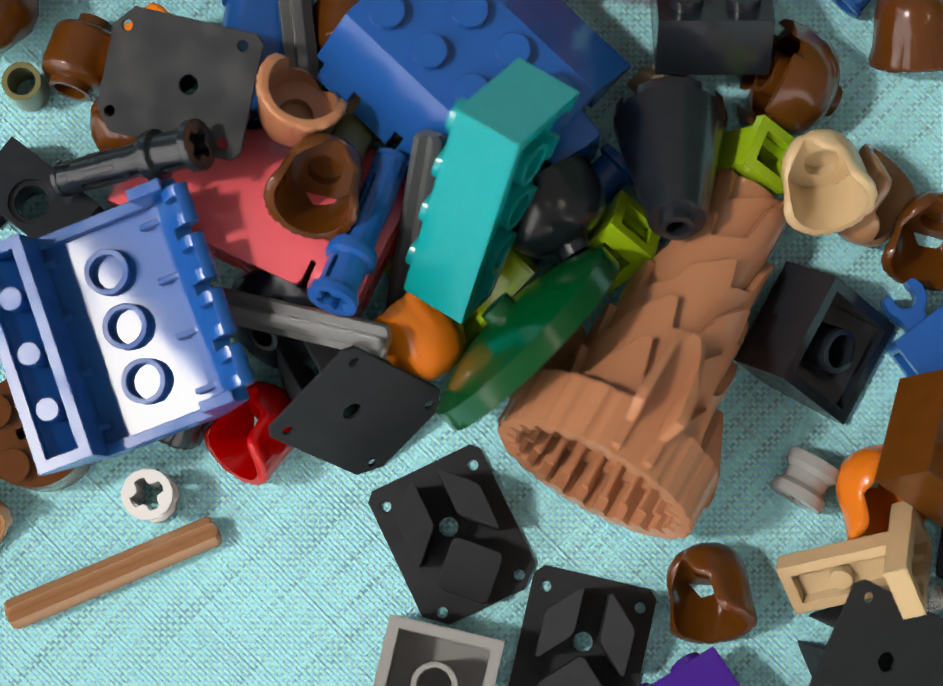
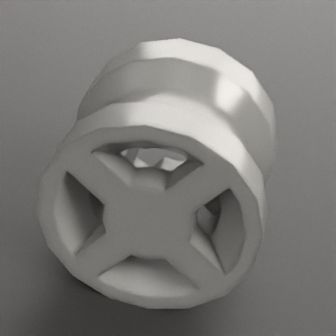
[770,446,840,515]

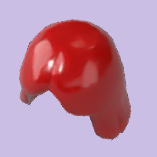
[203,381,294,486]

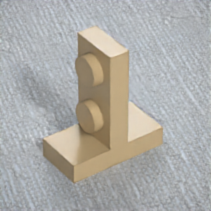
[776,501,932,620]

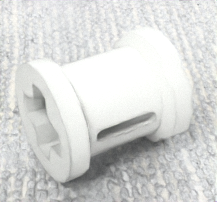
[121,468,180,523]

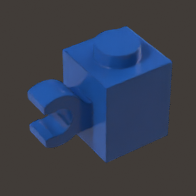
[880,278,943,377]

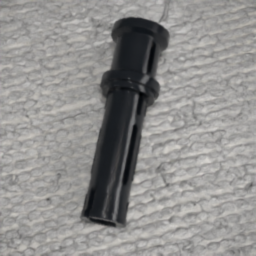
[50,118,216,197]

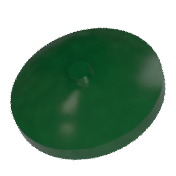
[436,245,620,431]

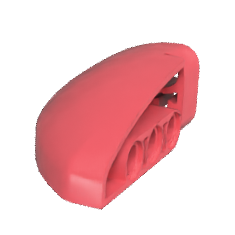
[106,128,408,318]

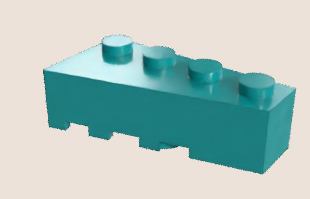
[403,58,579,324]

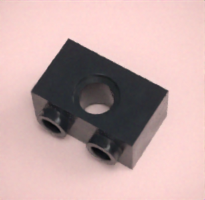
[0,136,105,239]

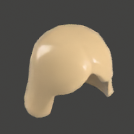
[781,129,878,236]

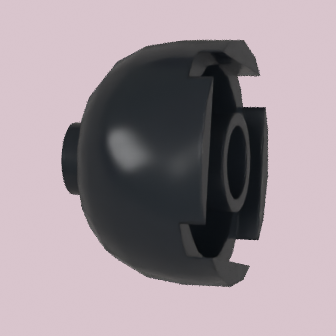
[511,154,606,262]

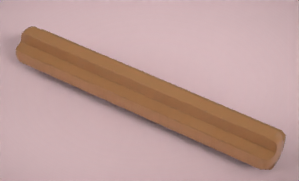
[4,517,222,629]

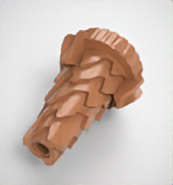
[497,169,787,540]

